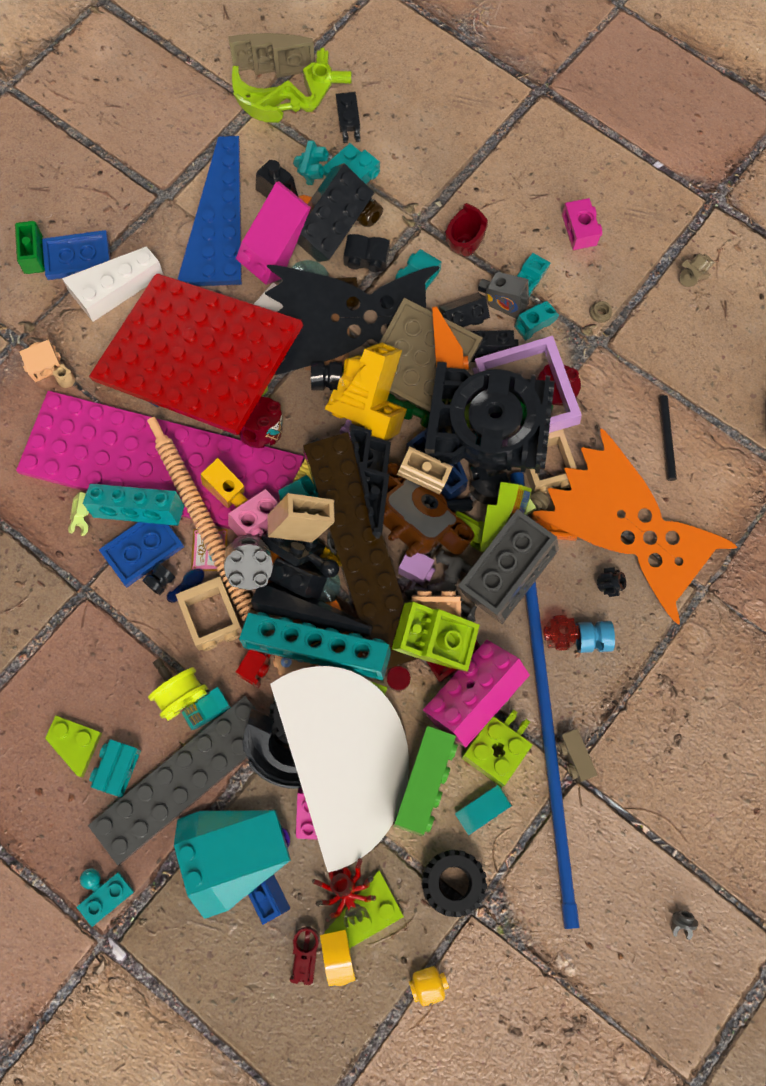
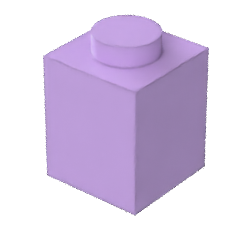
[398,553,436,586]

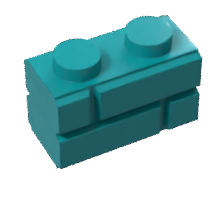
[90,739,141,798]

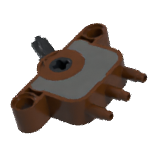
[383,463,474,557]

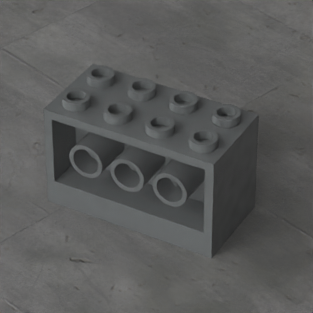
[458,509,559,624]

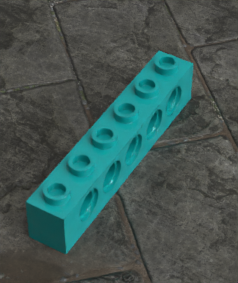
[239,612,391,680]

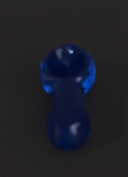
[166,569,204,603]

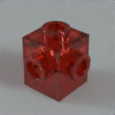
[543,615,579,651]

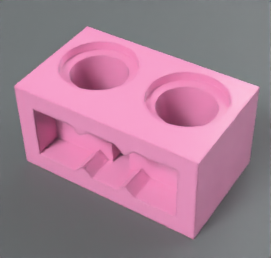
[228,489,278,538]

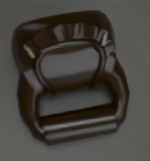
[356,198,383,227]

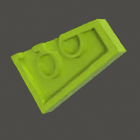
[324,870,404,948]

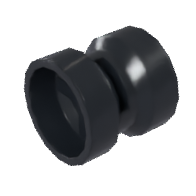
[142,563,176,596]

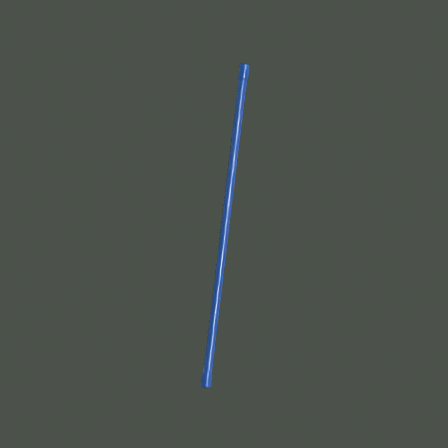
[510,472,580,929]

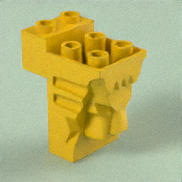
[325,342,407,441]

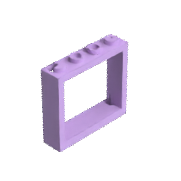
[472,336,581,447]

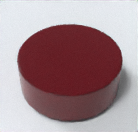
[387,666,411,692]

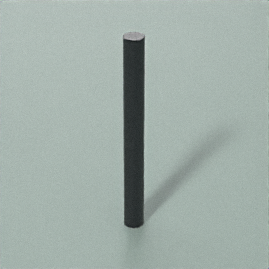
[659,395,677,481]

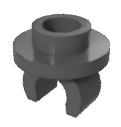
[671,911,698,940]

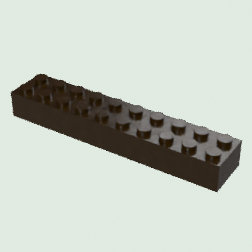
[303,432,419,670]

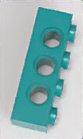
[83,484,185,526]

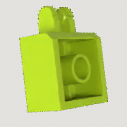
[461,709,533,788]

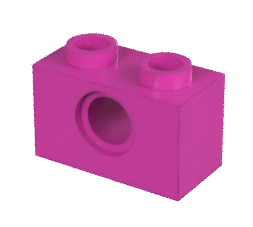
[562,198,602,250]

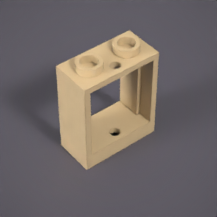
[525,429,577,495]
[175,576,242,651]

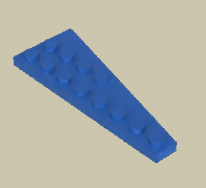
[178,136,242,286]

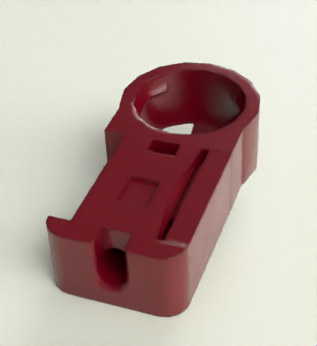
[290,926,320,985]

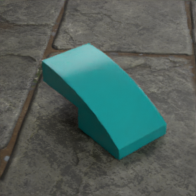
[517,253,551,296]
[455,784,513,835]

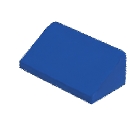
[248,875,290,925]

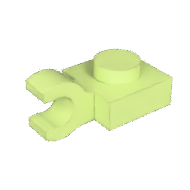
[68,492,89,536]

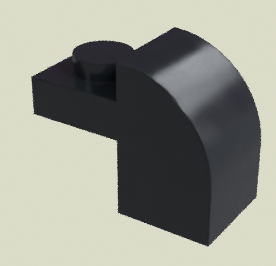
[469,465,510,505]

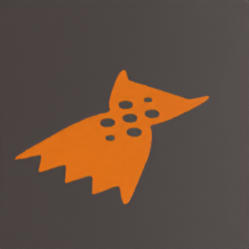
[533,428,737,624]

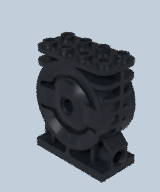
[425,362,555,474]

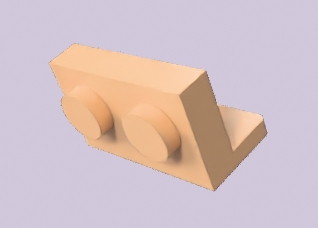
[412,591,461,617]

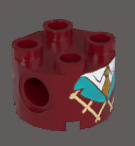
[239,396,282,448]

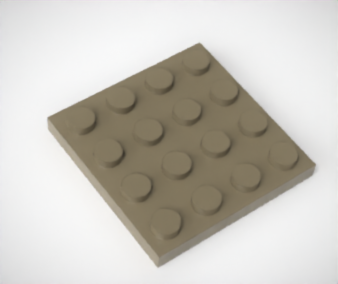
[380,298,483,412]

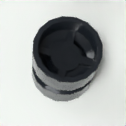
[311,362,343,391]

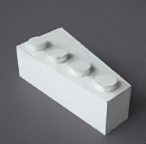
[62,246,163,322]

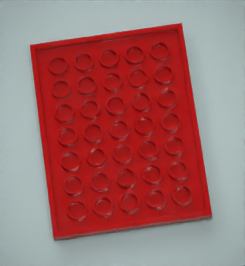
[89,274,303,435]

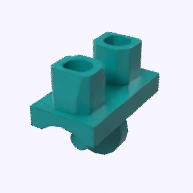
[293,140,329,185]

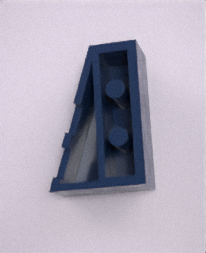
[405,428,468,500]

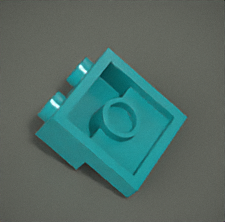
[323,143,380,184]

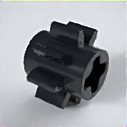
[597,567,626,597]

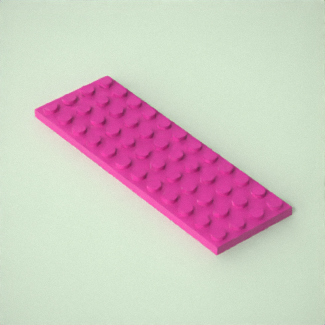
[16,391,304,535]

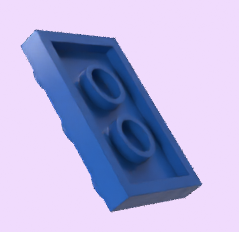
[42,230,111,280]
[99,522,184,588]

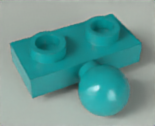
[77,868,135,927]

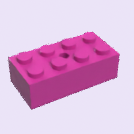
[423,639,530,748]

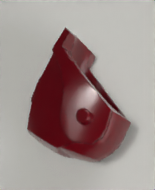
[445,203,488,256]

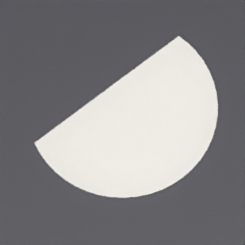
[270,666,409,873]

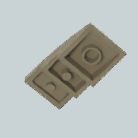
[228,33,315,78]

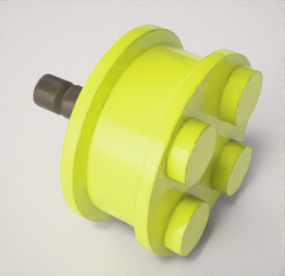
[148,658,208,721]

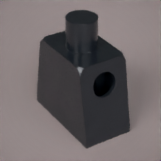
[255,160,298,198]

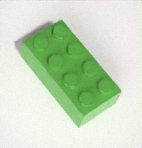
[393,726,458,837]

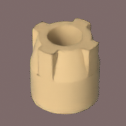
[53,364,75,388]

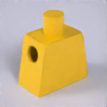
[201,458,248,508]

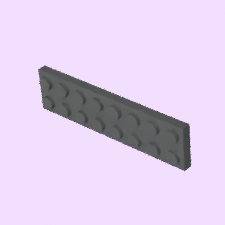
[88,696,276,866]

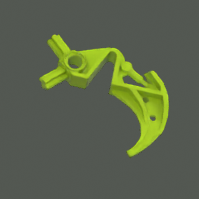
[232,48,352,123]

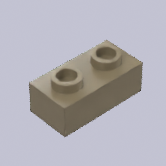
[557,728,598,784]

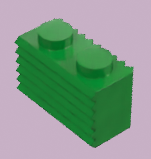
[15,221,45,274]

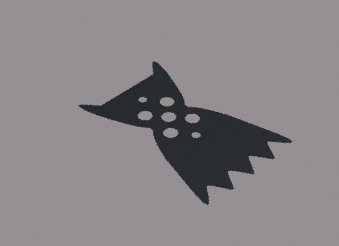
[265,265,440,375]

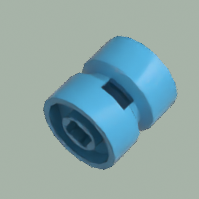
[575,621,615,653]

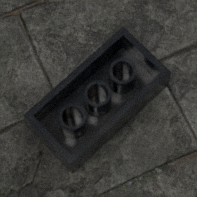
[297,163,374,262]

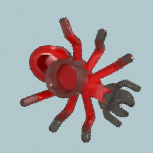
[312,858,376,928]

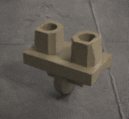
[680,253,715,287]

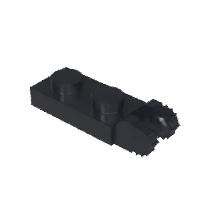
[336,92,361,143]

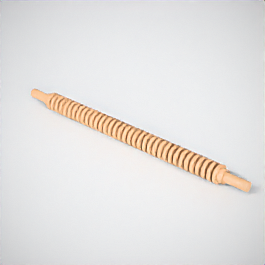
[147,417,266,636]

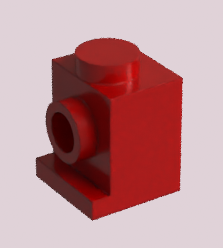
[235,650,271,688]

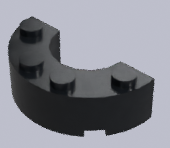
[243,708,302,789]

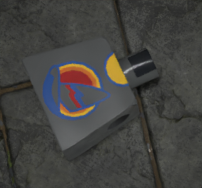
[478,272,529,319]

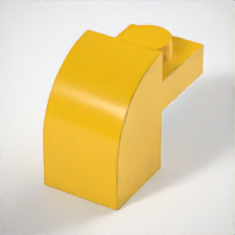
[320,930,355,986]

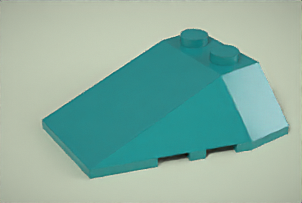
[174,810,291,919]

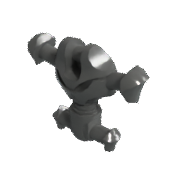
[404,550,477,622]

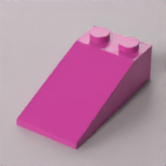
[236,181,311,285]

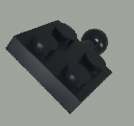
[261,533,339,578]

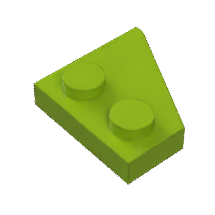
[45,715,102,778]

